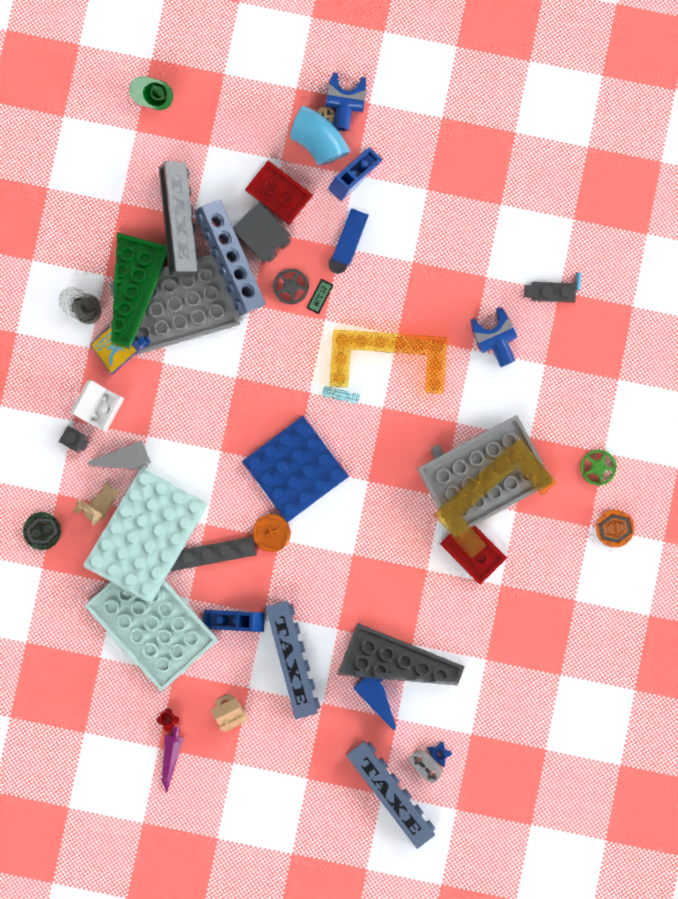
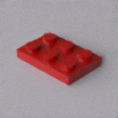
[245,160,313,226]
[440,525,507,585]

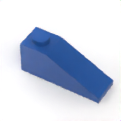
[328,147,383,202]
[203,610,265,632]
[353,678,396,731]

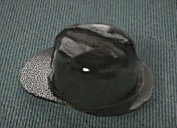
[58,288,101,324]

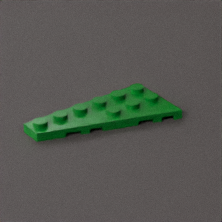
[111,232,167,350]

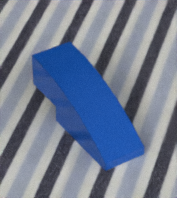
[332,208,369,267]

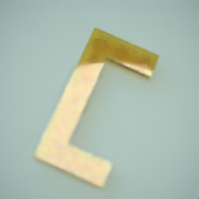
[329,329,448,395]
[433,439,557,558]

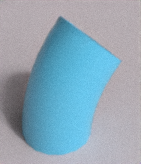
[290,105,351,166]

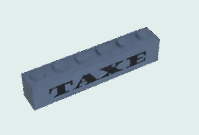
[265,601,321,720]
[346,740,436,849]

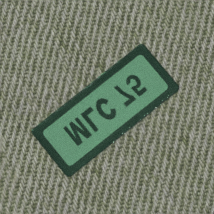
[306,279,334,314]

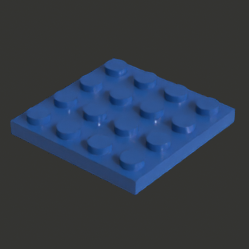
[242,416,349,523]

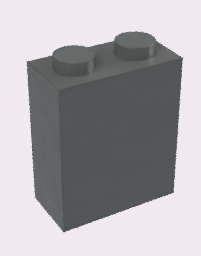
[233,203,291,264]

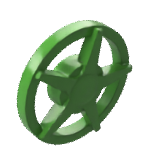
[580,450,617,486]

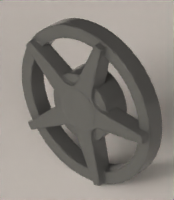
[273,269,309,305]

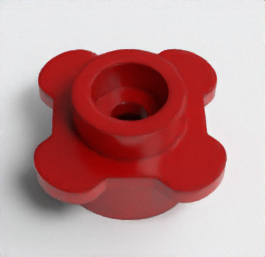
[156,708,179,732]

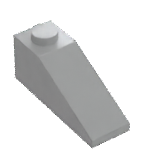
[88,440,152,471]

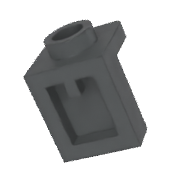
[58,426,89,453]

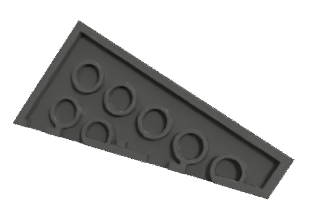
[337,623,465,686]

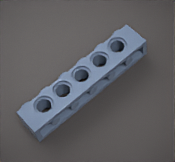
[194,199,266,317]

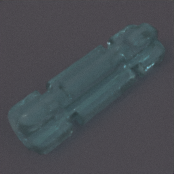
[322,386,360,404]

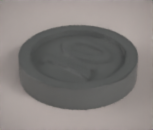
[329,256,347,274]

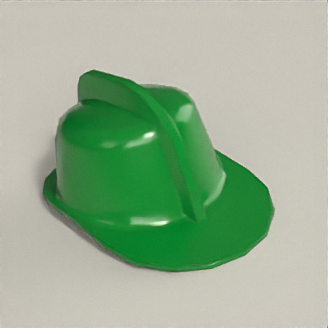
[129,76,173,110]

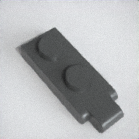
[524,282,576,303]

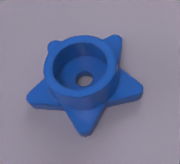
[428,742,452,767]

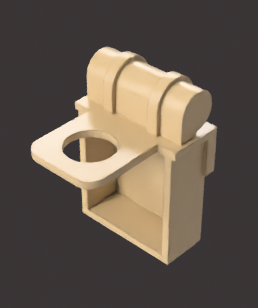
[211,694,249,733]

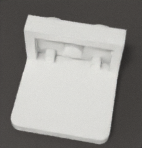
[71,380,124,432]

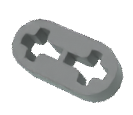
[410,749,443,783]

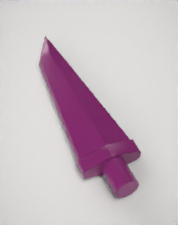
[162,726,184,793]

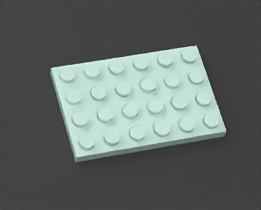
[83,469,208,604]
[85,580,219,692]

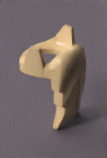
[73,482,120,526]

